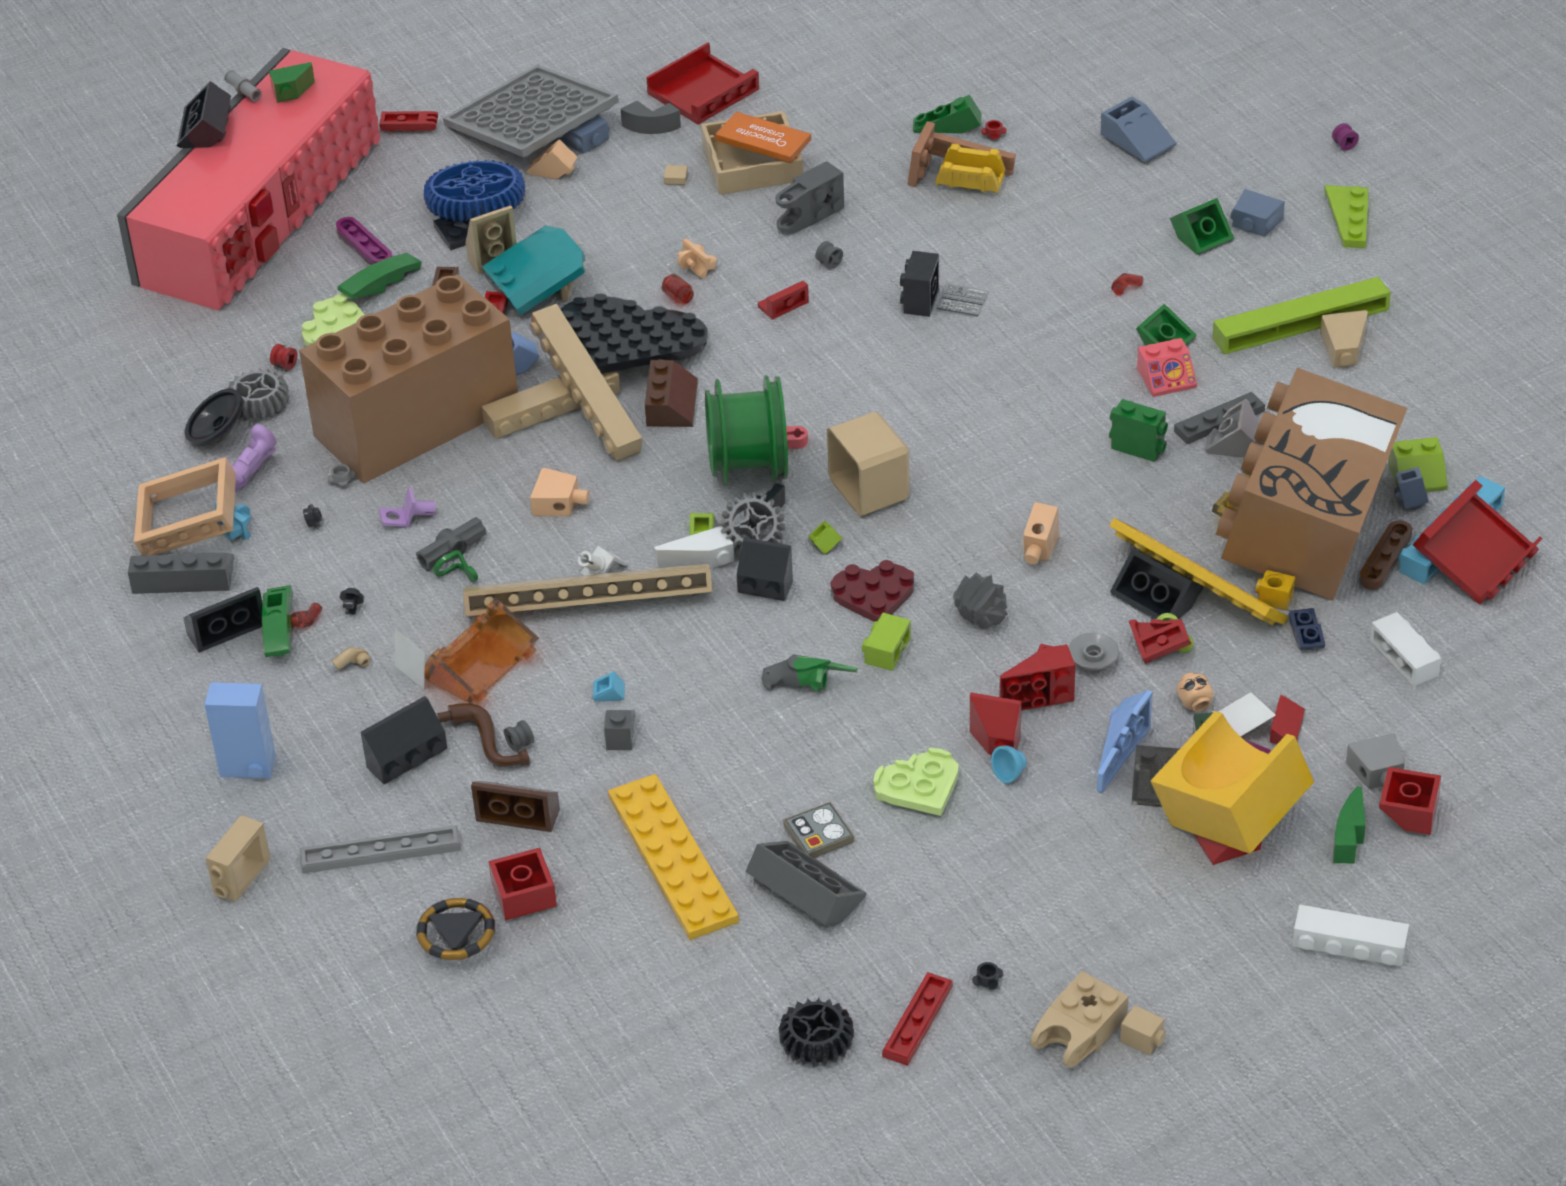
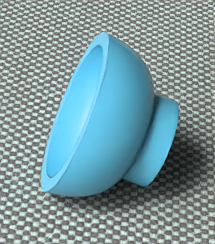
[991,746,1026,783]

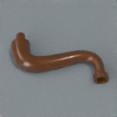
[437,703,530,767]

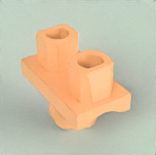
[677,239,717,278]

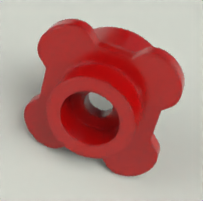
[981,120,1007,140]

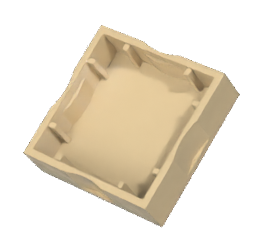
[701,111,803,194]

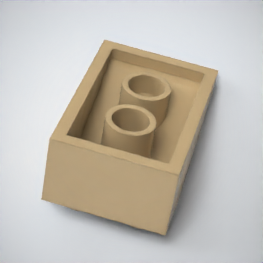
[466,206,517,274]

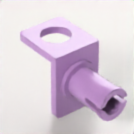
[379,488,436,527]

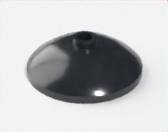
[185,388,243,446]

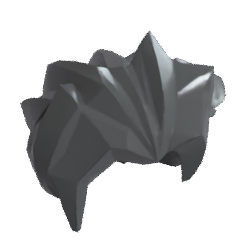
[953,572,1008,629]

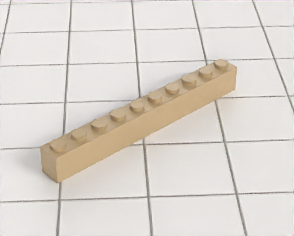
[463,563,712,616]

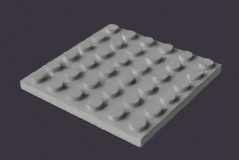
[443,64,619,157]

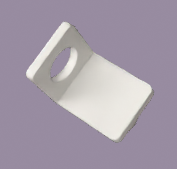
[578,546,628,576]

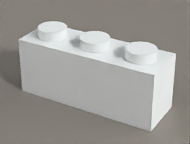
[1370,612,1441,687]

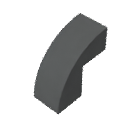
[620,101,681,134]

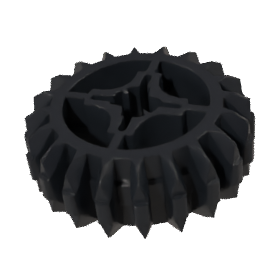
[779,997,854,1067]

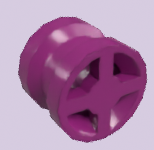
[1332,123,1359,150]

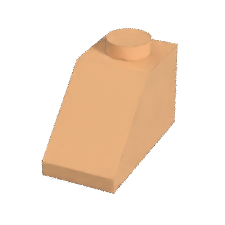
[526,140,577,179]

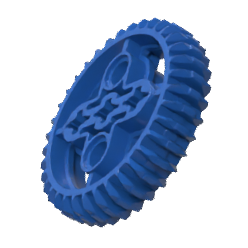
[423,159,525,222]

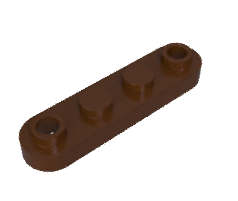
[1359,520,1413,590]

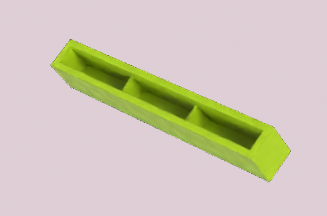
[1212,277,1391,355]

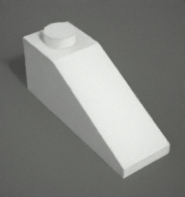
[654,526,734,568]

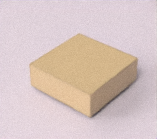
[664,165,688,185]

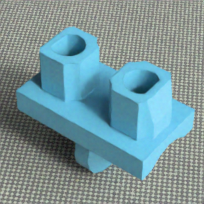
[214,502,251,541]

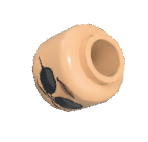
[1176,672,1214,712]

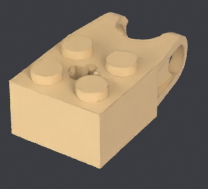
[1030,971,1128,1068]

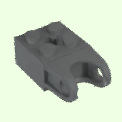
[775,161,844,233]

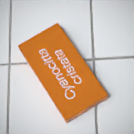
[715,112,811,163]

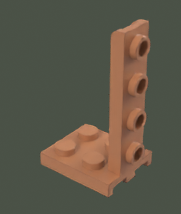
[907,121,1016,187]

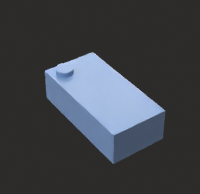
[204,682,276,778]

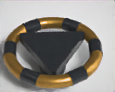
[416,898,495,960]

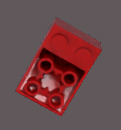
[999,644,1075,711]

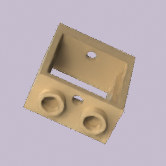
[206,815,271,902]

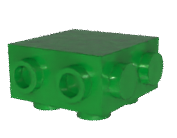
[1109,399,1168,462]

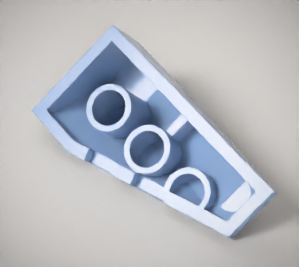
[1097,690,1153,793]

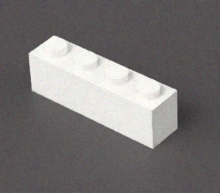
[1292,904,1409,967]

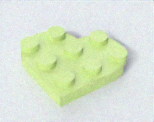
[302,294,365,347]
[873,748,959,816]

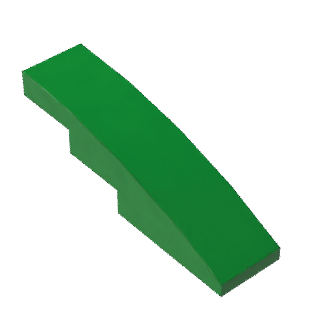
[337,253,422,299]

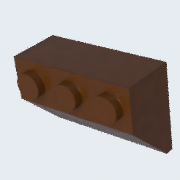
[645,360,698,427]
[471,781,560,832]

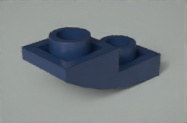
[1288,608,1325,650]

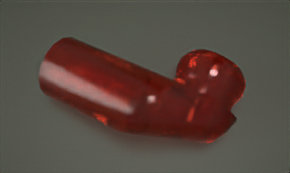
[1111,273,1143,295]
[291,603,322,627]

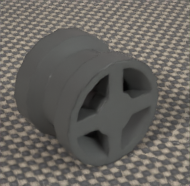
[815,241,843,269]
[504,720,534,751]

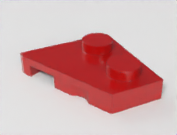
[1129,619,1192,664]

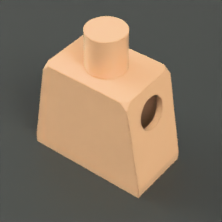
[530,468,590,516]
[1023,502,1060,565]

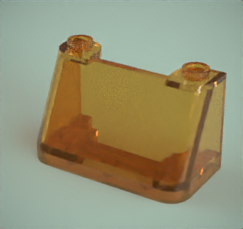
[425,598,539,704]

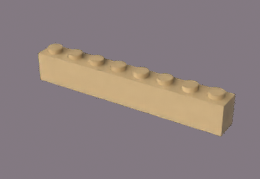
[530,304,642,461]

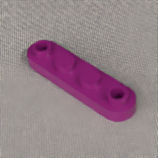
[336,217,392,265]

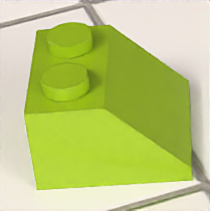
[1388,437,1448,492]

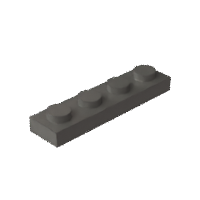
[1174,392,1265,444]

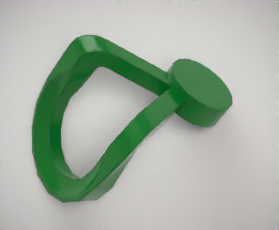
[433,550,478,582]

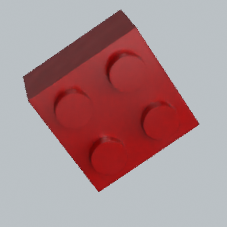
[488,847,557,920]

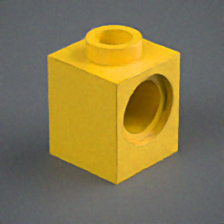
[1255,570,1295,611]

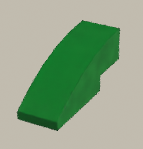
[1333,787,1366,864]

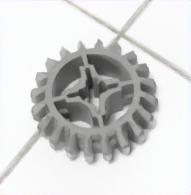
[227,369,289,421]
[720,492,785,555]

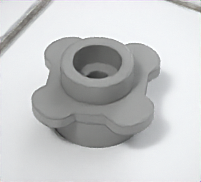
[327,464,356,487]

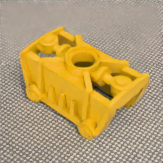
[936,143,1005,193]

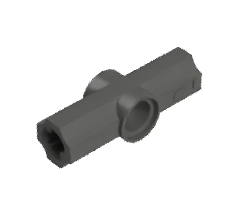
[416,517,486,570]

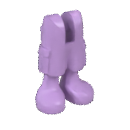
[232,424,277,491]

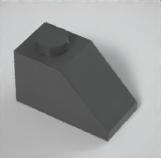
[604,710,635,750]

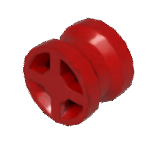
[270,344,298,370]

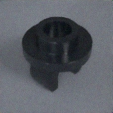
[339,588,364,615]

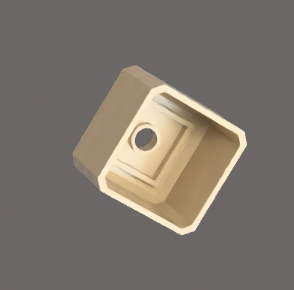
[827,411,910,517]

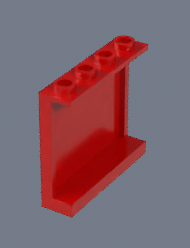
[646,42,759,125]
[1413,479,1543,605]

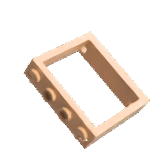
[134,457,236,555]

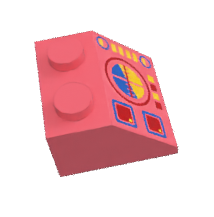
[1137,338,1197,397]

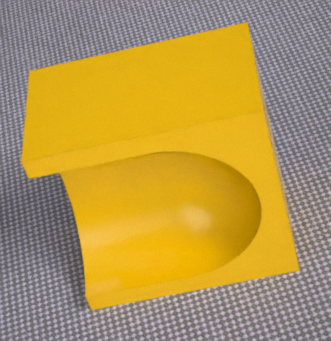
[1151,711,1314,854]

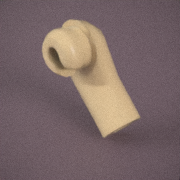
[332,647,371,670]

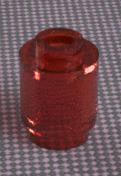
[661,274,694,305]

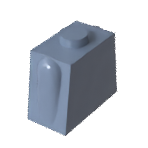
[558,115,610,154]
[1230,189,1285,237]

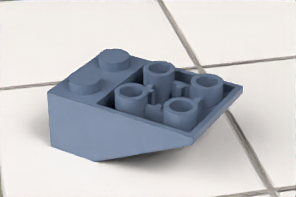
[1101,96,1176,162]

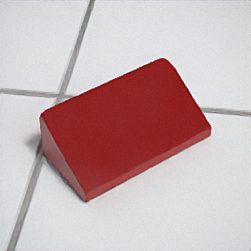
[1270,695,1305,744]

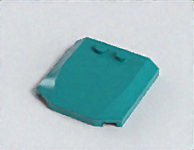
[481,225,585,316]

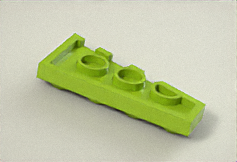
[1324,185,1369,248]

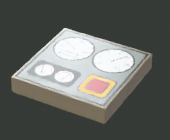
[783,802,854,858]

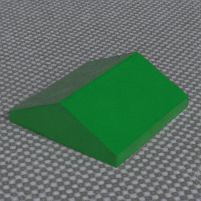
[1136,304,1197,346]

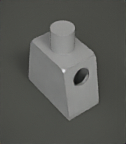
[1346,733,1405,789]

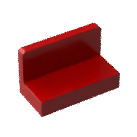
[758,281,809,320]

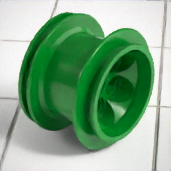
[705,375,788,486]

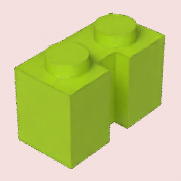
[862,613,911,671]

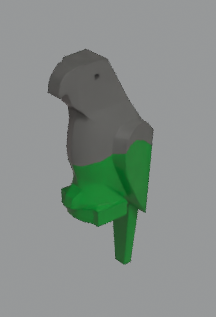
[761,654,858,692]

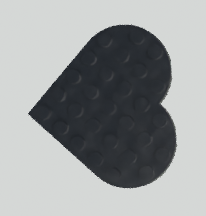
[560,294,708,373]

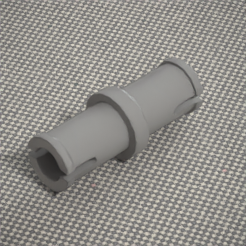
[224,70,262,102]

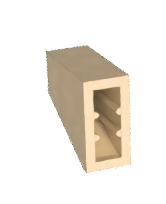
[1320,310,1368,368]

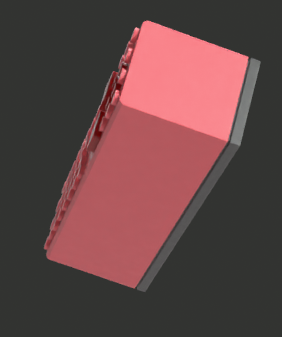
[117,48,381,310]

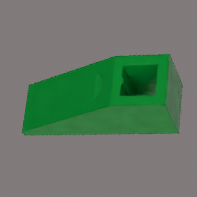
[913,95,982,133]

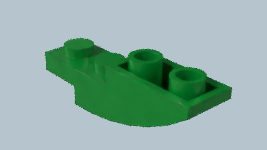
[262,585,293,657]

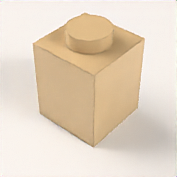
[1120,1005,1166,1055]

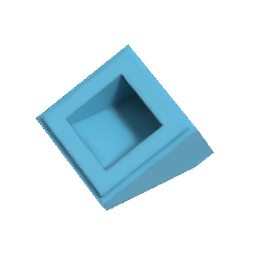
[593,671,625,701]

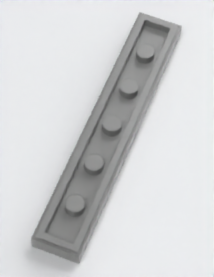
[300,825,460,873]

